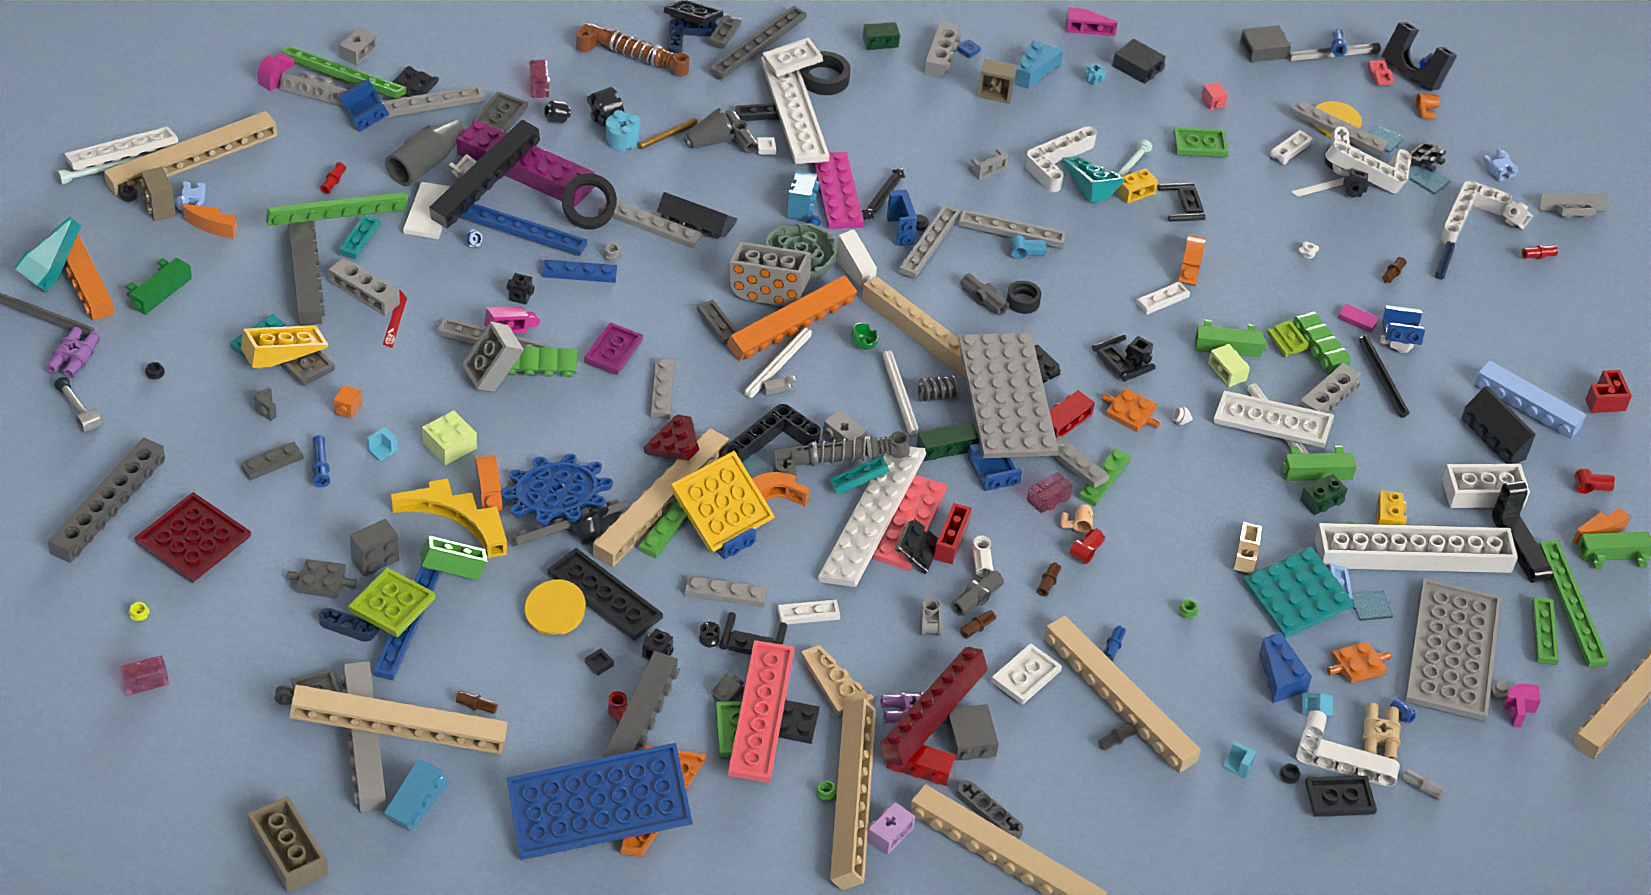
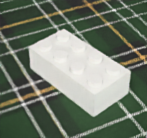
[1442,464,1530,508]

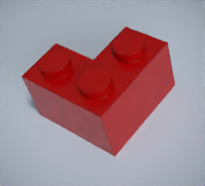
[1585,370,1632,413]

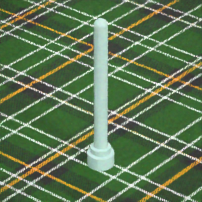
[1118,140,1153,177]
[57,155,142,185]

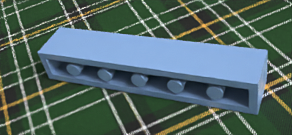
[1475,361,1586,439]

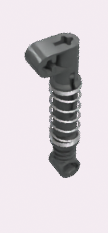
[774,431,910,476]

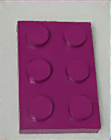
[584,322,643,375]

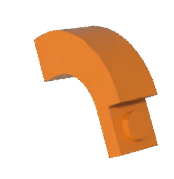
[1178,234,1206,286]
[474,454,503,512]
[752,472,810,507]

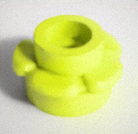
[129,602,150,621]

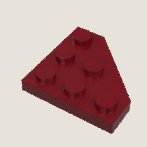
[643,415,700,461]

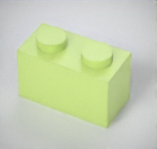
[1208,344,1250,387]

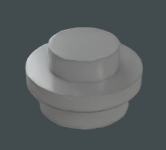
[1491,680,1511,700]

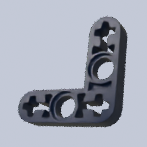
[667,19,717,54]
[319,608,380,642]

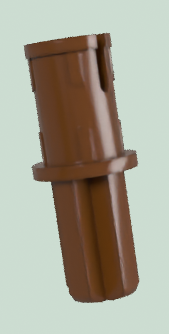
[1382,257,1407,283]
[1036,562,1061,597]
[960,610,996,639]
[456,690,498,714]

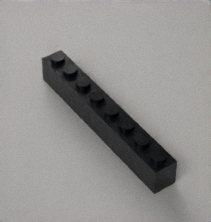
[429,119,540,229]

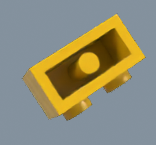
[1116,168,1158,204]
[1376,490,1407,525]

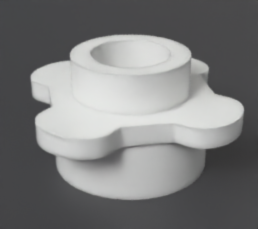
[1299,242,1319,259]

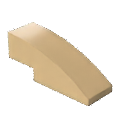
[1234,522,1262,574]

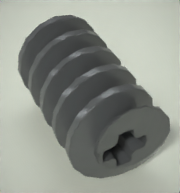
[918,375,959,402]

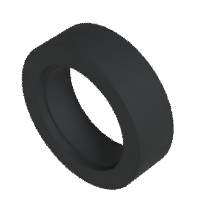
[800,51,851,95]
[562,173,617,230]

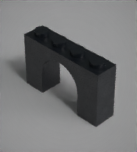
[1381,22,1457,91]

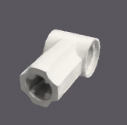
[971,536,993,577]

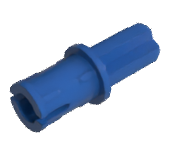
[1103,625,1126,661]

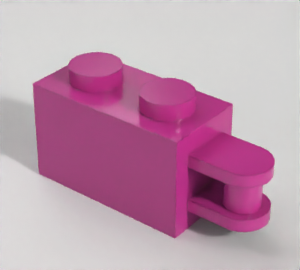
[484,306,540,333]

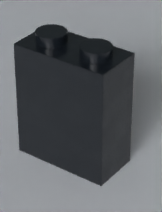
[1112,38,1166,84]

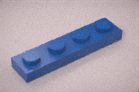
[543,260,617,283]

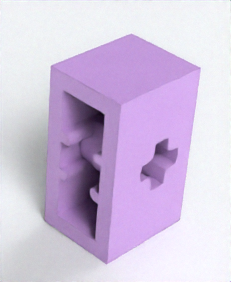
[867,802,915,855]

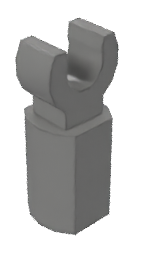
[762,375,796,395]

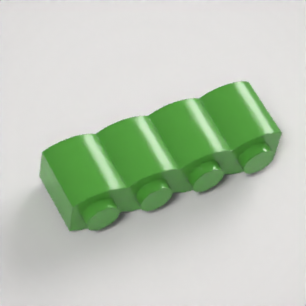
[1293,311,1351,374]
[507,347,578,377]

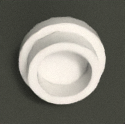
[1172,407,1193,426]

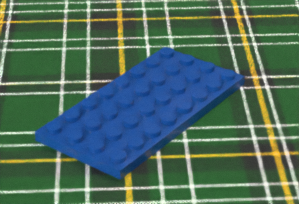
[506,743,693,860]

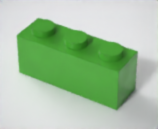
[420,536,487,580]

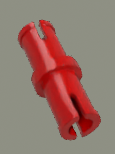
[320,162,347,194]
[1521,245,1558,259]

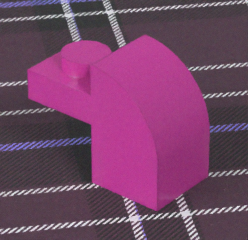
[257,52,295,92]
[1503,683,1541,728]

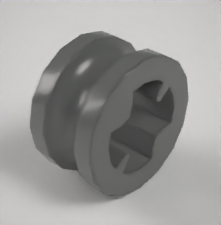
[274,685,294,705]

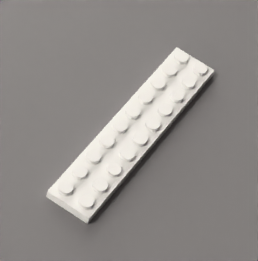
[761,56,829,164]
[818,447,926,587]

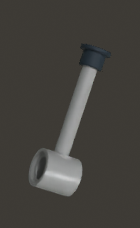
[54,377,103,433]

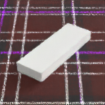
[1136,281,1190,315]
[777,600,840,624]

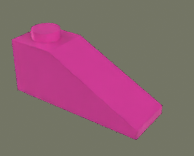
[1066,7,1118,36]

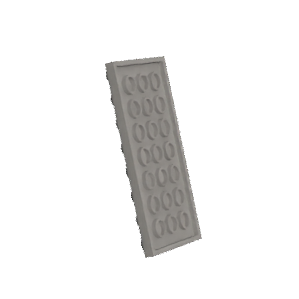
[958,333,1059,458]
[1405,578,1502,721]

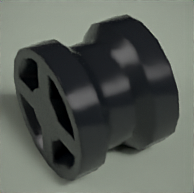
[699,621,720,647]

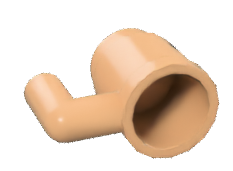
[1060,504,1093,533]

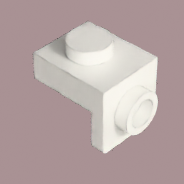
[449,154,476,179]

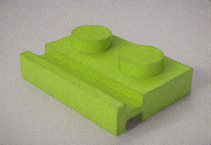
[1267,320,1309,358]

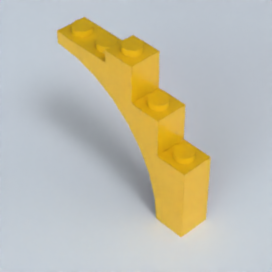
[391,479,507,558]

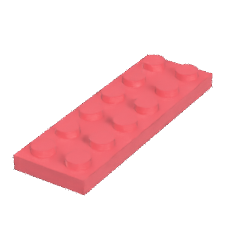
[873,475,947,571]

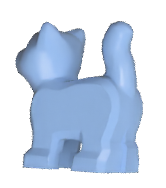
[1483,148,1518,181]
[174,182,206,214]

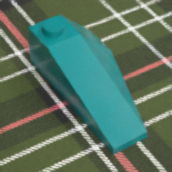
[1062,156,1124,203]
[13,217,82,293]

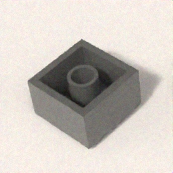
[350,518,399,576]

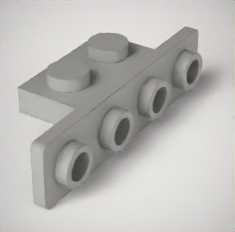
[280,73,347,106]
[1539,193,1608,218]

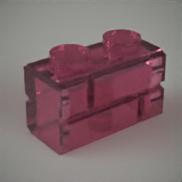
[529,60,549,98]
[1027,472,1073,513]
[120,655,169,696]

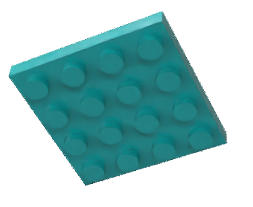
[1243,547,1354,638]

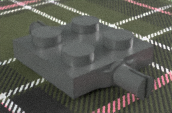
[286,559,357,598]

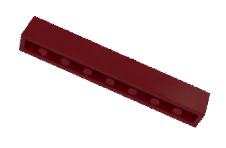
[880,647,988,766]

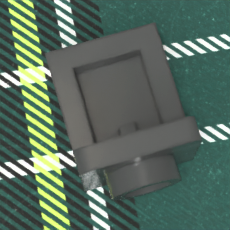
[254,387,277,421]
[711,673,745,702]

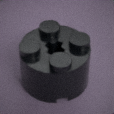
[587,87,624,126]

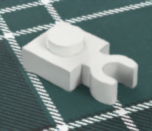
[1380,335,1414,353]

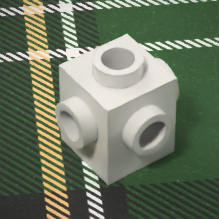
[1502,201,1533,230]

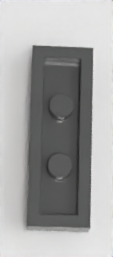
[697,300,738,345]
[241,441,304,480]

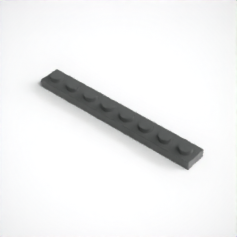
[709,6,807,80]

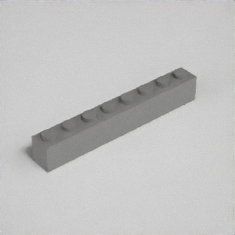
[341,661,387,813]

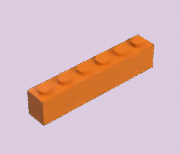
[64,234,114,321]

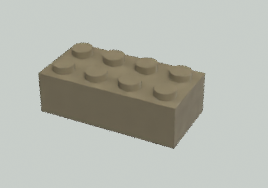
[248,796,328,893]

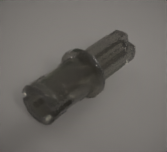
[1098,722,1136,751]

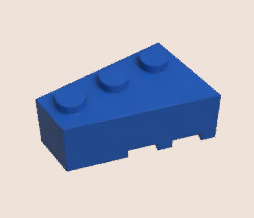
[1259,632,1312,703]

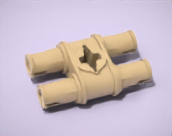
[1362,703,1401,760]

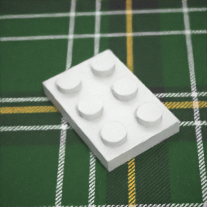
[763,37,823,76]
[991,643,1062,705]

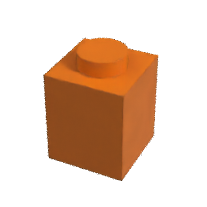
[334,385,362,419]

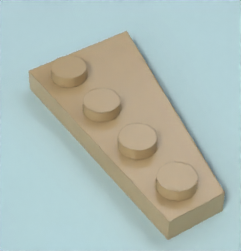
[801,645,875,716]

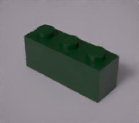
[916,422,979,461]

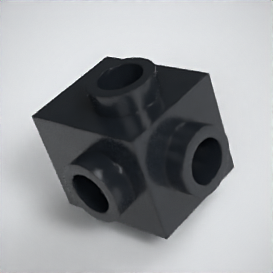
[1343,168,1369,198]
[507,273,535,305]
[1125,336,1154,368]
[642,628,674,661]

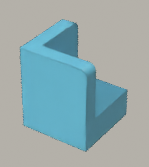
[367,427,398,461]
[1302,694,1333,716]
[1223,742,1257,778]

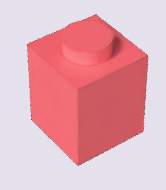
[1201,82,1228,110]

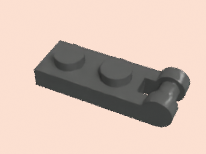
[709,14,741,49]

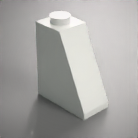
[836,229,877,287]

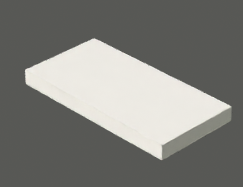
[403,182,451,239]

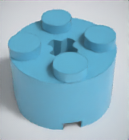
[605,110,640,151]

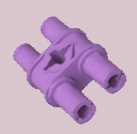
[46,327,100,378]
[880,692,947,724]

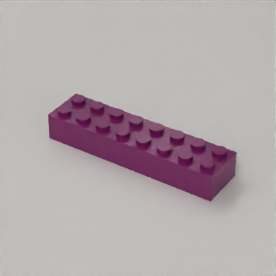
[457,119,595,207]

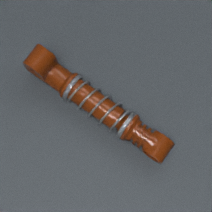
[576,22,690,76]

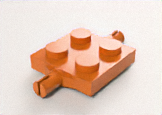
[1102,387,1161,433]
[1327,641,1391,684]

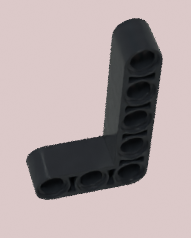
[723,404,821,464]
[1492,480,1553,583]

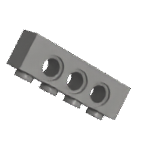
[924,21,961,79]
[329,258,400,316]
[1299,363,1361,413]

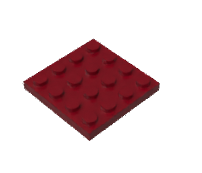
[134,492,251,583]

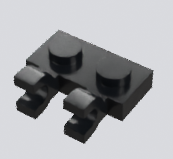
[1410,141,1446,173]

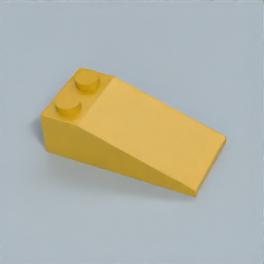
[241,325,328,369]

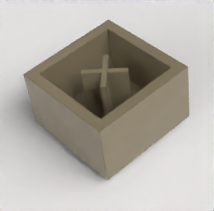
[977,59,1018,104]
[139,166,176,221]

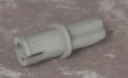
[1402,769,1444,800]

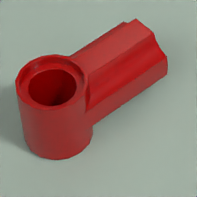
[1574,469,1615,494]
[1069,528,1105,564]
[607,691,628,725]

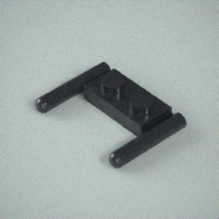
[1157,183,1206,222]
[1092,334,1156,382]
[719,612,788,655]

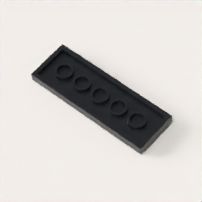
[548,548,663,641]

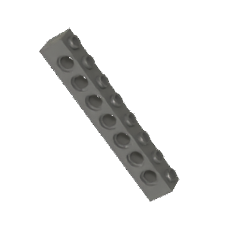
[48,437,165,563]

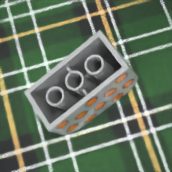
[730,242,811,306]

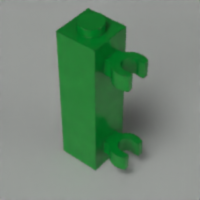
[125,257,192,315]

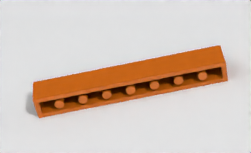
[727,275,857,361]

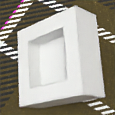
[756,138,776,155]

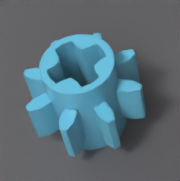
[1084,64,1106,85]

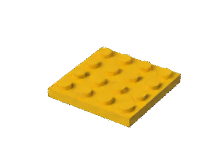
[669,451,775,554]

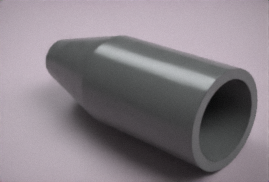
[385,120,464,186]

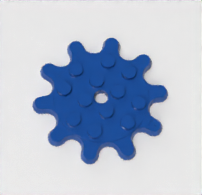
[501,453,613,526]

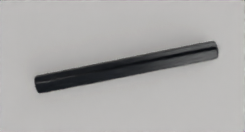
[1359,335,1410,418]

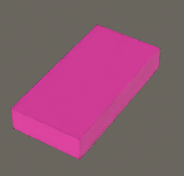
[1338,304,1379,332]

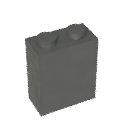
[1240,25,1291,63]
[946,704,999,761]

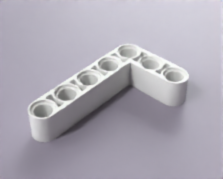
[1025,126,1097,192]
[1325,140,1411,193]
[1441,181,1512,244]
[1296,710,1400,787]

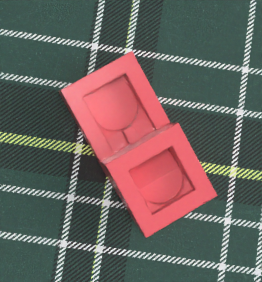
[1367,60,1394,86]

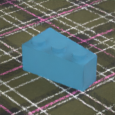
[1015,40,1064,89]
[787,171,820,222]
[384,758,449,831]

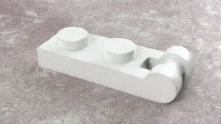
[1270,130,1313,165]

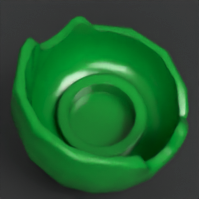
[851,322,879,350]

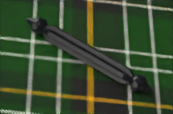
[861,168,906,220]

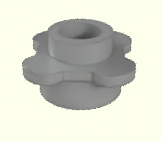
[602,243,623,260]

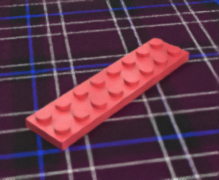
[728,640,795,783]

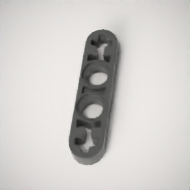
[957,780,1024,839]

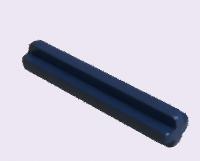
[1435,241,1455,280]

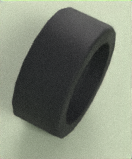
[1006,280,1042,314]

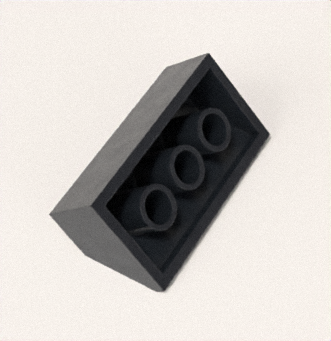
[657,192,738,238]
[1461,386,1536,464]

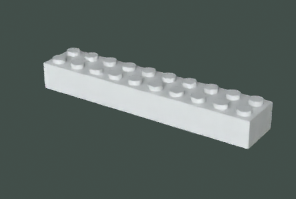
[1315,523,1518,573]

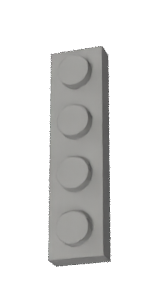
[651,358,675,419]
[1054,436,1109,489]
[685,576,767,607]

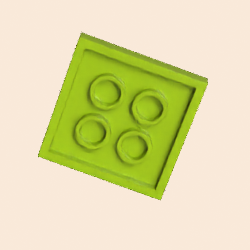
[348,567,436,637]

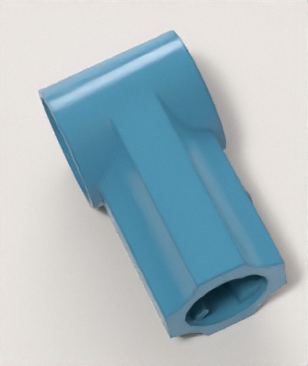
[1010,235,1046,259]

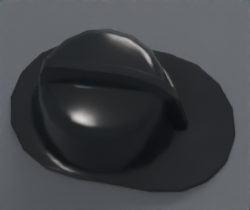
[569,507,609,545]

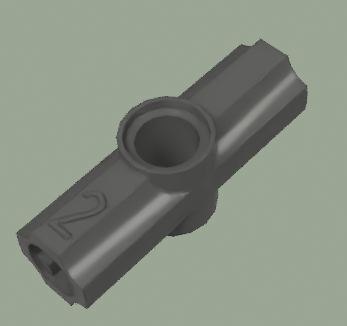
[725,110,758,153]
[960,273,1009,316]
[951,570,1004,616]

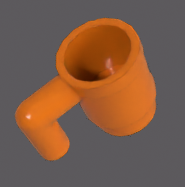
[1415,93,1440,119]

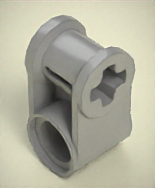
[920,597,943,636]

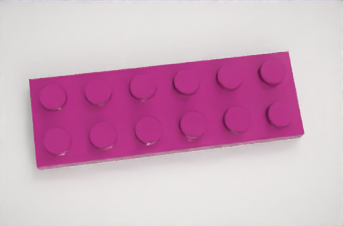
[813,152,864,229]

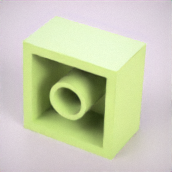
[422,410,477,466]

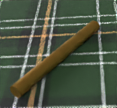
[638,118,698,149]

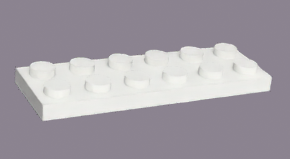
[64,126,178,171]
[1214,391,1334,448]

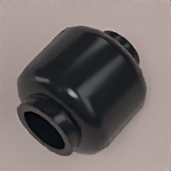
[544,100,571,123]

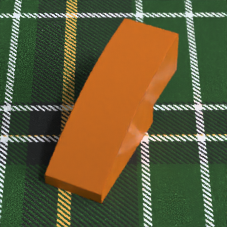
[183,204,238,238]
[1572,508,1631,544]

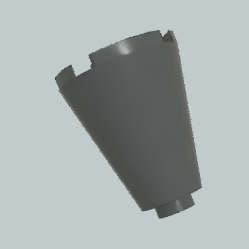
[684,108,734,149]

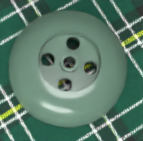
[765,222,837,280]

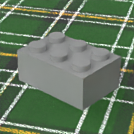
[462,322,524,392]

